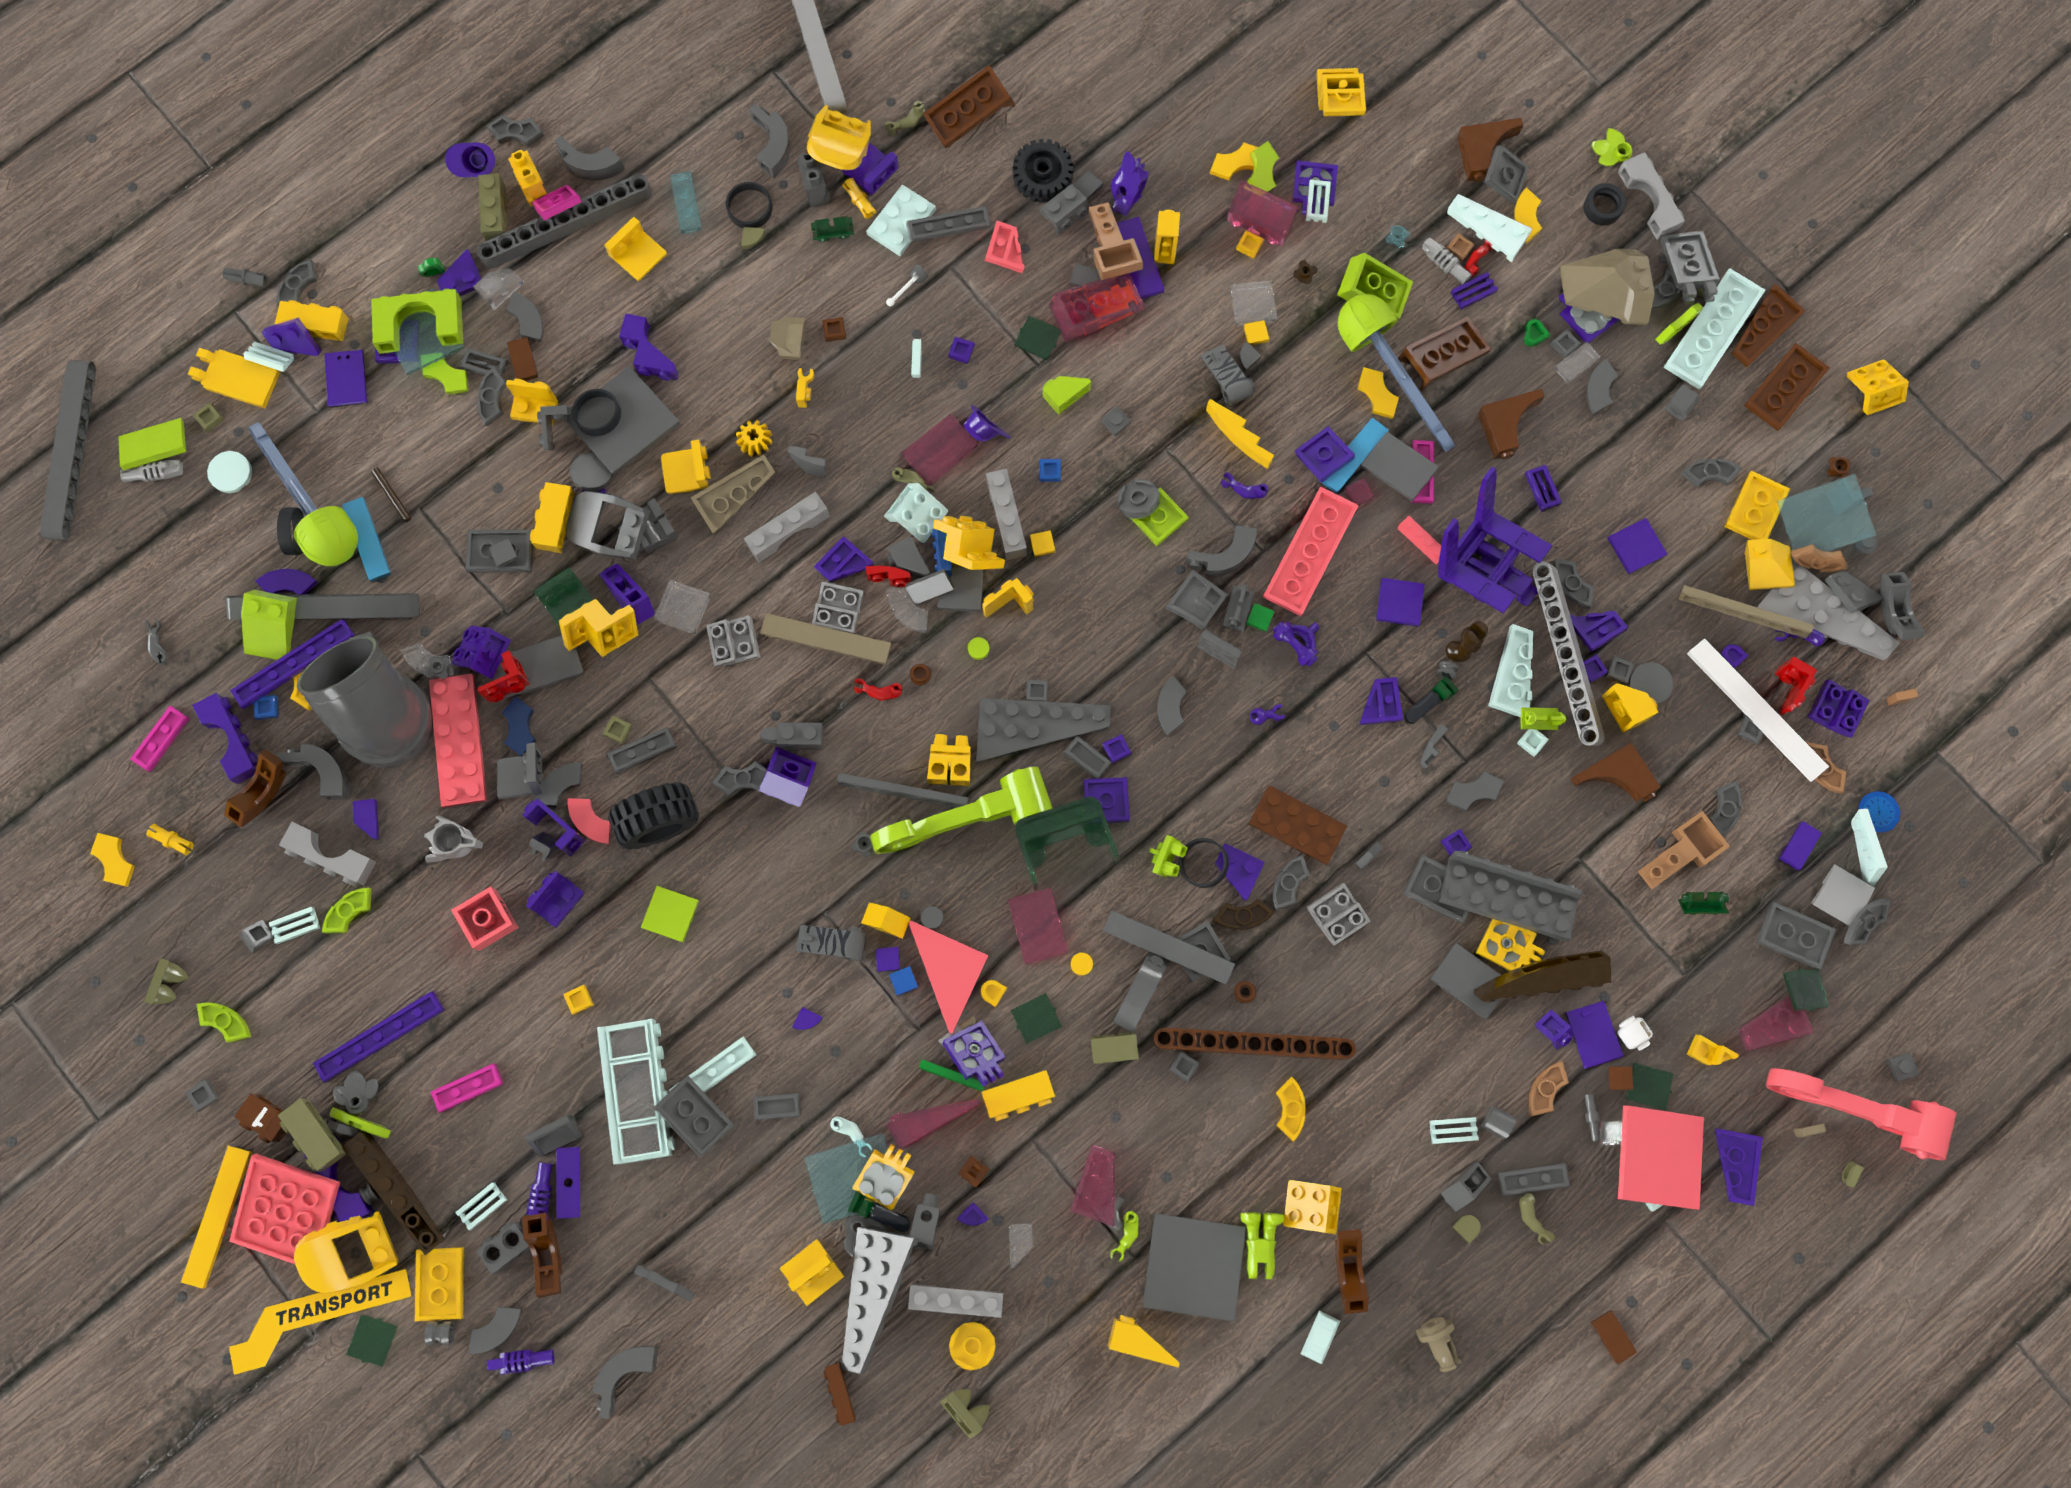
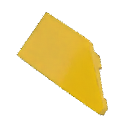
[1686,1034,1739,1066]

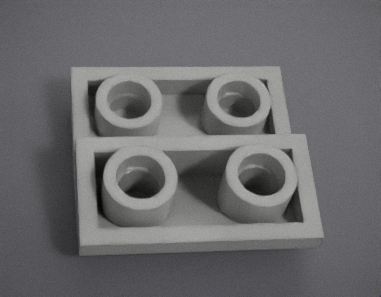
[812,581,865,633]
[706,615,761,667]
[1811,864,1875,926]
[1306,883,1371,946]

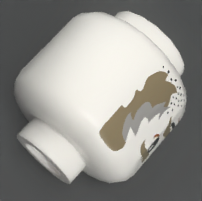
[1618,1016,1653,1051]

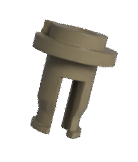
[1415,1317,1462,1372]

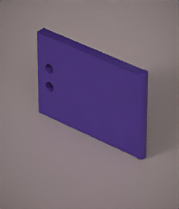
[324,350,368,407]
[1565,1001,1624,1069]

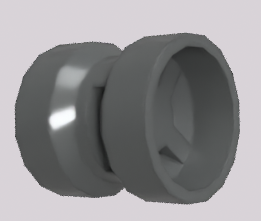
[425,1321,455,1345]

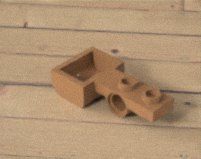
[1089,202,1143,280]
[1638,811,1730,889]

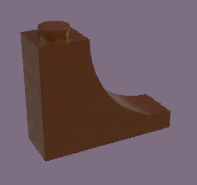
[1457,118,1523,182]
[1478,389,1545,459]
[1571,743,1661,802]

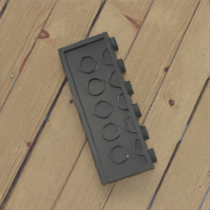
[1439,851,1583,942]

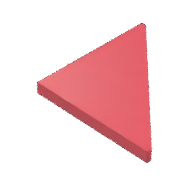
[909,920,988,1034]

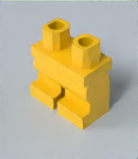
[508,150,547,206]
[927,734,971,786]

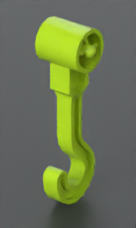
[870,767,1053,854]

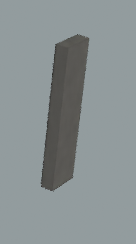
[906,206,991,243]

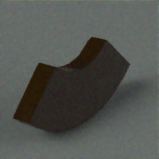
[1212,899,1275,930]

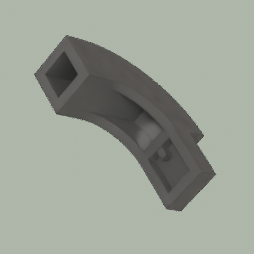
[749,104,790,178]
[1185,525,1257,577]
[278,744,350,800]
[1113,951,1169,1032]
[593,1345,658,1419]

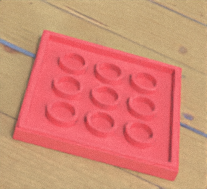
[1618,1106,1704,1210]
[229,1153,340,1264]

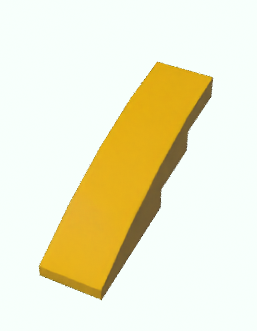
[1206,399,1274,469]

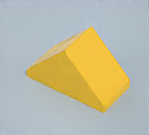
[861,903,911,939]

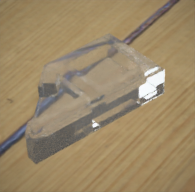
[1009,1223,1033,1268]

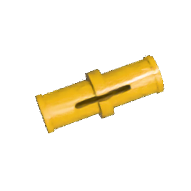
[842,178,876,219]
[146,824,194,855]

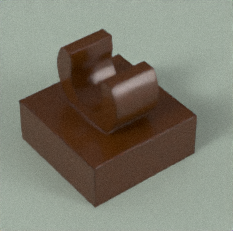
[958,1155,990,1188]

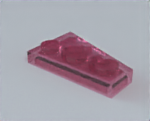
[1739,990,1814,1051]
[1070,1145,1115,1227]

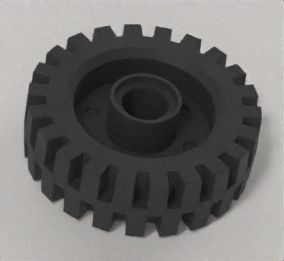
[1013,139,1073,203]

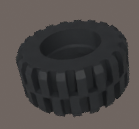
[608,782,699,850]

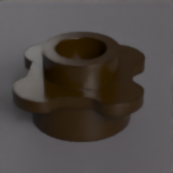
[1293,260,1318,284]

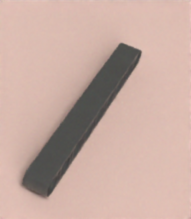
[477,174,652,268]
[40,360,96,540]
[225,593,420,620]

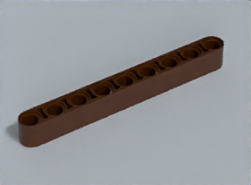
[1153,1028,1356,1060]

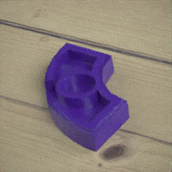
[255,569,318,595]

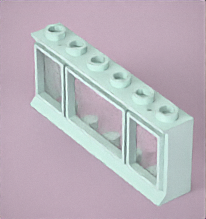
[597,1018,675,1165]

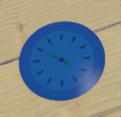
[1858,791,1900,832]

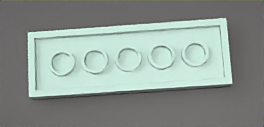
[1663,268,1765,390]

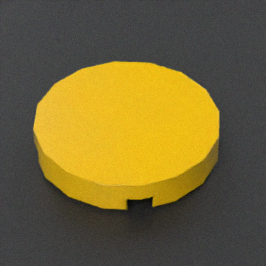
[949,1322,996,1371]

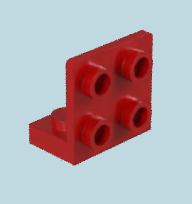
[477,651,530,703]
[1775,657,1817,716]

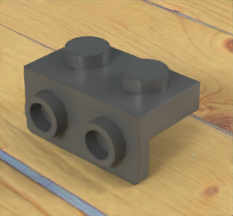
[1040,184,1089,235]

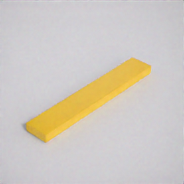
[181,1146,252,1289]

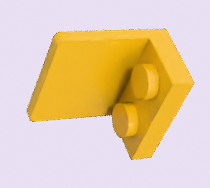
[605,217,667,281]
[1847,360,1909,415]
[506,379,558,425]
[1283,1180,1342,1234]

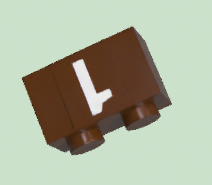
[234,1093,286,1143]

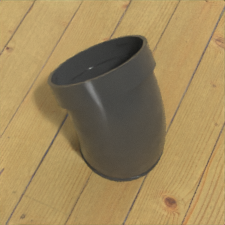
[297,636,434,768]

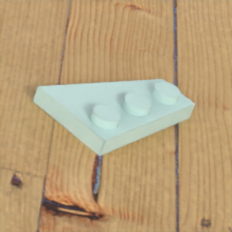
[1851,809,1887,887]

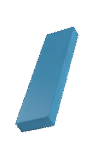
[1322,418,1389,494]
[342,497,392,582]

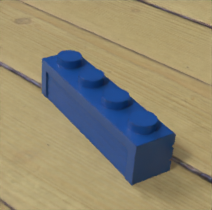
[932,529,952,577]

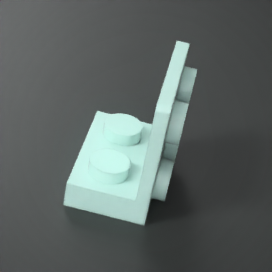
[884,483,948,543]

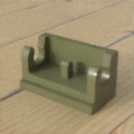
[1090,1031,1139,1064]

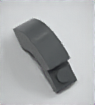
[555,135,624,180]
[1880,572,1925,640]

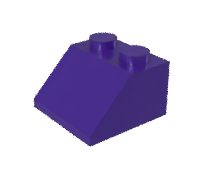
[759,747,817,807]

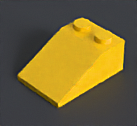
[1108,1315,1180,1368]

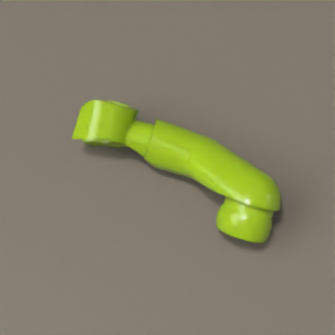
[1110,1211,1138,1263]

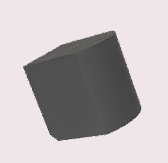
[1665,384,1700,420]
[1480,1106,1516,1139]

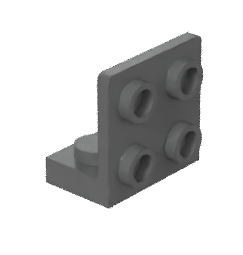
[537,405,572,450]
[497,743,543,799]

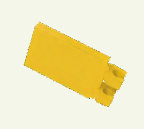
[188,348,281,409]

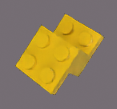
[1316,68,1366,116]
[933,516,1005,570]
[559,599,638,657]

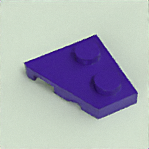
[437,249,485,297]
[814,536,874,583]
[1570,611,1628,652]
[1360,677,1403,725]

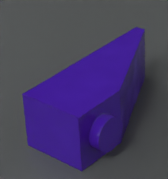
[599,563,655,625]

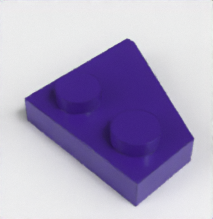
[262,318,322,356]
[1215,843,1265,901]

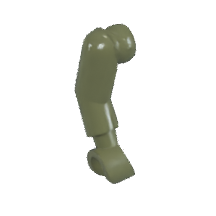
[884,101,925,136]
[892,467,936,493]
[1519,1193,1555,1244]

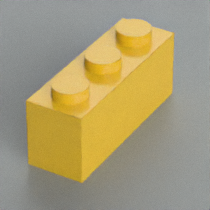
[1154,210,1180,264]
[275,300,349,341]
[530,482,575,553]
[982,1070,1055,1122]

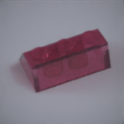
[1227,180,1298,246]

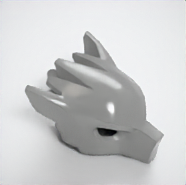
[424,815,483,863]

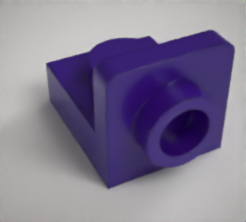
[1535,1010,1573,1050]

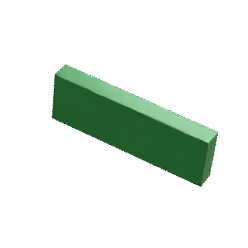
[919,1060,985,1092]

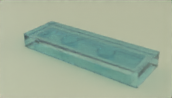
[670,171,702,234]

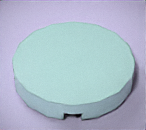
[207,451,252,493]

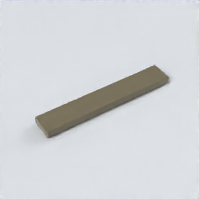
[1678,585,1814,638]
[760,613,892,665]

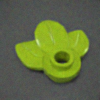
[1591,128,1632,166]

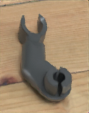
[145,618,169,665]

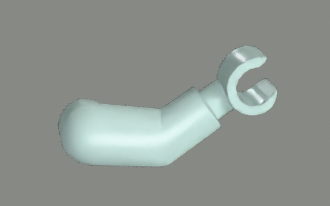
[830,1117,873,1157]

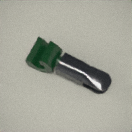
[1404,675,1459,724]
[847,1191,910,1232]

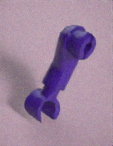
[1221,472,1269,499]
[1775,629,1825,646]

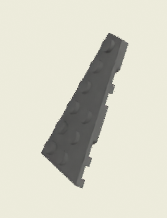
[976,698,1111,764]

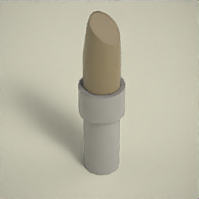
[938,1016,976,1047]

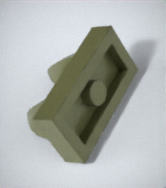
[144,958,189,1004]
[940,1389,989,1439]

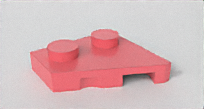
[985,221,1025,273]

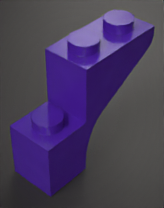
[619,313,679,381]

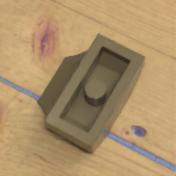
[769,317,806,360]

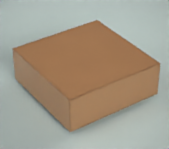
[1446,233,1475,263]
[1887,689,1918,706]

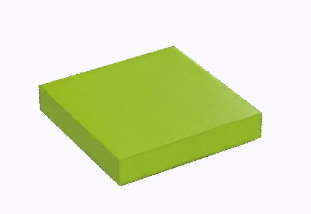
[1129,487,1189,546]
[641,886,699,943]

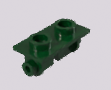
[811,216,854,242]
[1678,891,1729,915]

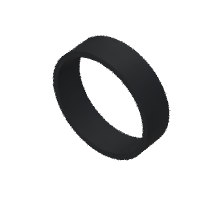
[726,182,773,229]
[572,389,621,436]
[277,507,304,555]
[1178,838,1229,888]

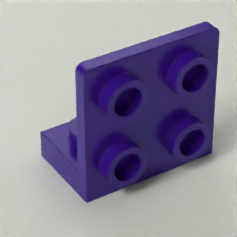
[842,142,899,196]
[452,626,511,679]
[526,871,585,928]

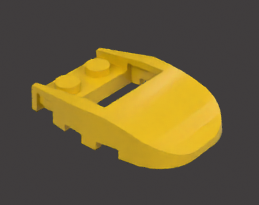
[807,105,871,170]
[294,1212,399,1293]

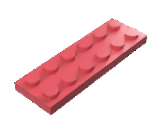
[1263,487,1359,616]
[429,674,487,808]

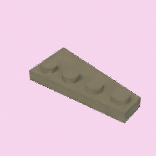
[691,455,775,535]

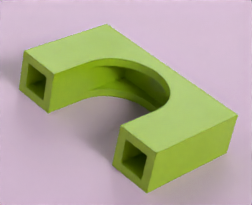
[371,289,463,354]

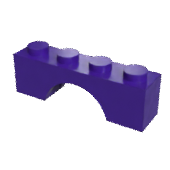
[192,693,258,784]
[304,1132,375,1223]

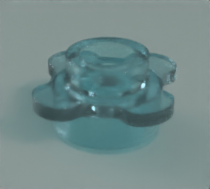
[1385,225,1409,248]

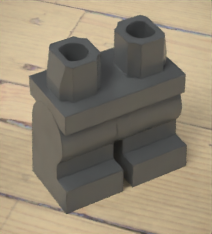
[797,153,831,207]
[618,498,678,555]

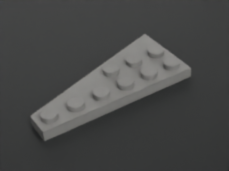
[1757,561,1899,661]

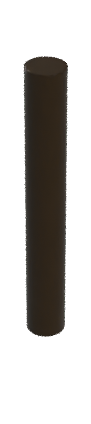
[371,467,412,523]

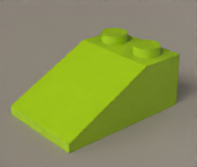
[1337,253,1413,319]
[241,590,297,660]

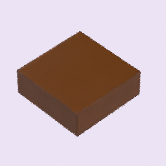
[822,317,846,342]
[1608,1067,1633,1090]

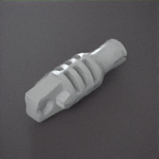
[1422,237,1472,284]
[120,460,183,483]

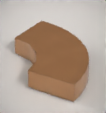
[1791,544,1848,572]
[1806,742,1846,794]
[1528,1061,1569,1117]

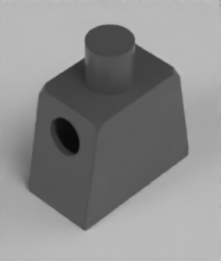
[910,1193,940,1251]

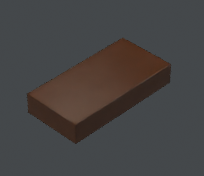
[507,337,539,381]
[1591,1310,1637,1364]

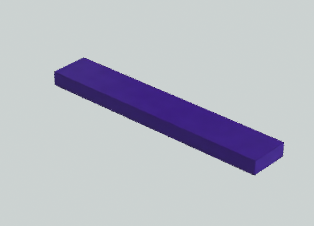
[230,618,355,709]
[313,991,445,1083]

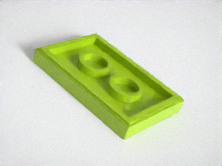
[118,418,186,471]

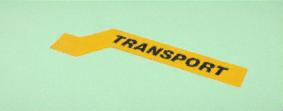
[229,1269,411,1375]

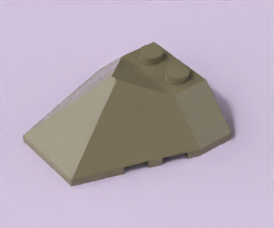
[1559,249,1655,325]

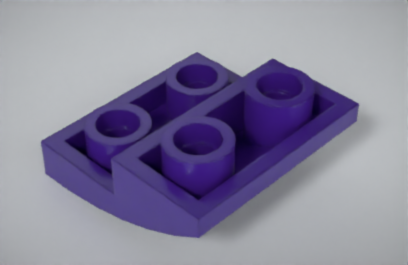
[1808,679,1870,738]

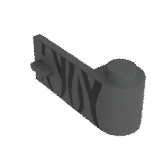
[1201,345,1255,406]
[796,925,866,961]

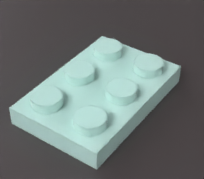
[866,185,936,256]

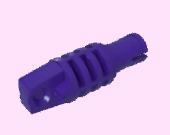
[526,1162,553,1215]
[487,1349,555,1375]

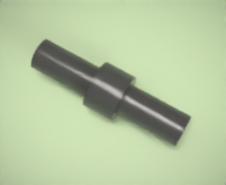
[1584,1094,1601,1141]

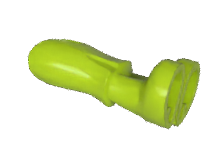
[1240,1212,1284,1279]

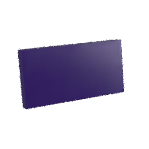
[1115,216,1164,303]

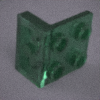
[533,567,593,628]

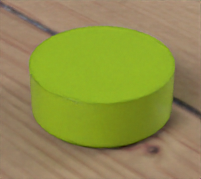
[968,637,989,660]

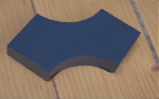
[502,696,537,756]

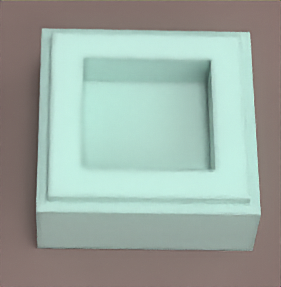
[1517,729,1549,757]

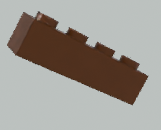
[823,1362,856,1426]

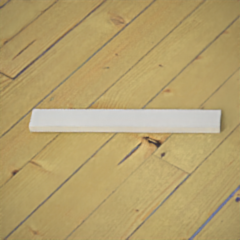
[1687,638,1829,782]

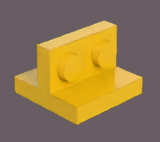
[780,1239,845,1306]

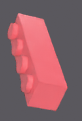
[1397,516,1441,565]

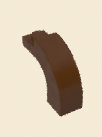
[224,750,286,827]
[522,1213,562,1298]
[1335,1229,1369,1314]

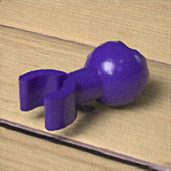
[1250,704,1285,725]

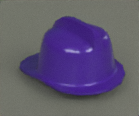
[445,142,495,177]
[964,405,1011,441]

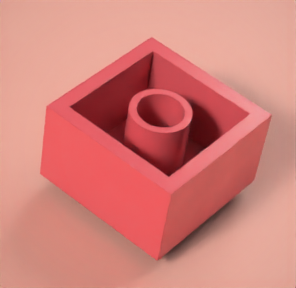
[451,886,519,951]

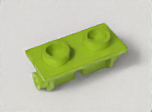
[1521,707,1566,730]

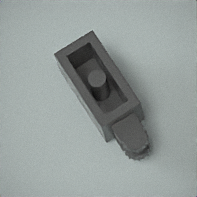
[760,723,824,750]

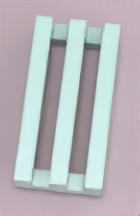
[1306,180,1331,223]
[244,341,294,372]
[269,907,320,944]
[1429,1117,1479,1144]
[455,1182,508,1231]

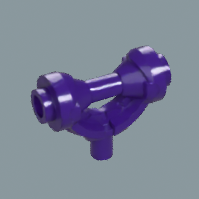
[1273,621,1320,667]

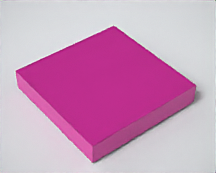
[531,185,582,220]

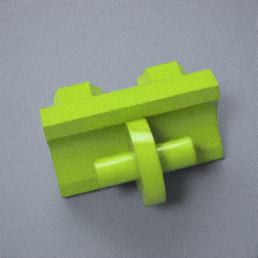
[1149,835,1188,878]

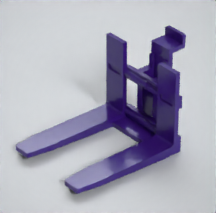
[1438,467,1552,614]

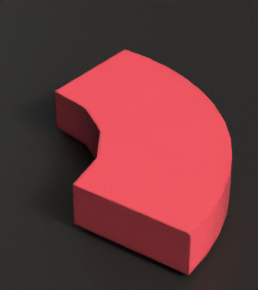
[568,798,611,844]

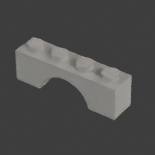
[1618,152,1685,240]
[986,469,1027,561]
[744,492,830,563]
[279,822,377,886]
[908,1284,1004,1318]

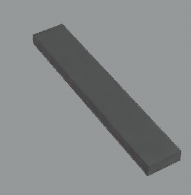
[837,773,969,808]
[1103,911,1235,985]

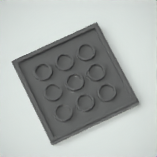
[565,366,681,476]
[1142,1213,1246,1321]

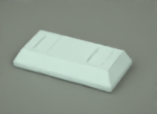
[1301,1311,1340,1364]

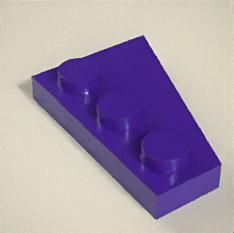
[1714,1128,1763,1206]

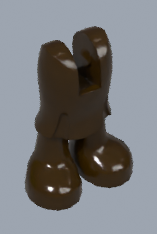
[1445,621,1488,662]

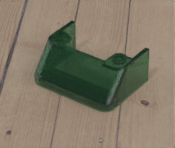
[1015,797,1119,891]

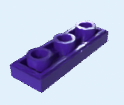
[556,1147,580,1219]

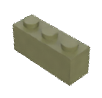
[478,173,508,241]
[278,1098,347,1171]

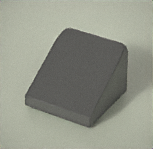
[240,920,274,953]

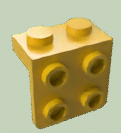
[661,440,711,494]
[982,578,1034,618]

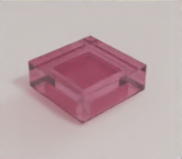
[1345,479,1374,505]

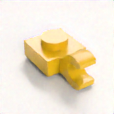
[796,368,814,408]

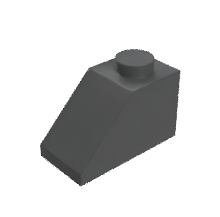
[887,536,930,579]
[1441,1161,1492,1212]

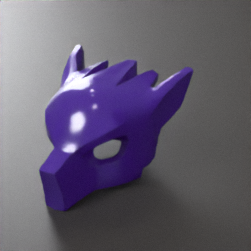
[1111,151,1149,217]

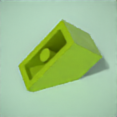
[1043,376,1091,415]

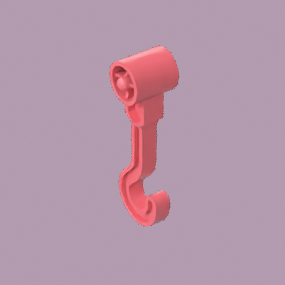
[1765,1068,1957,1161]

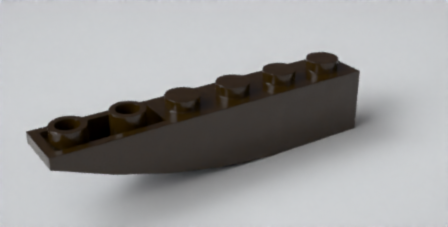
[1474,951,1611,1002]
[342,1132,445,1255]

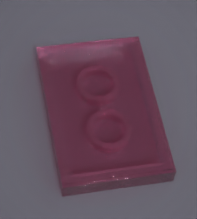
[902,414,978,485]
[1008,888,1068,964]

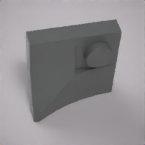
[1166,570,1228,630]

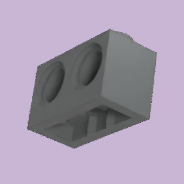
[476,1222,530,1274]

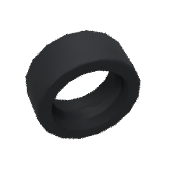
[1583,183,1626,226]

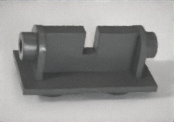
[1223,584,1254,631]

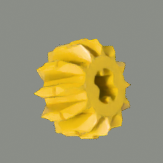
[736,420,772,457]

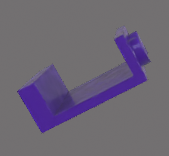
[522,798,586,857]

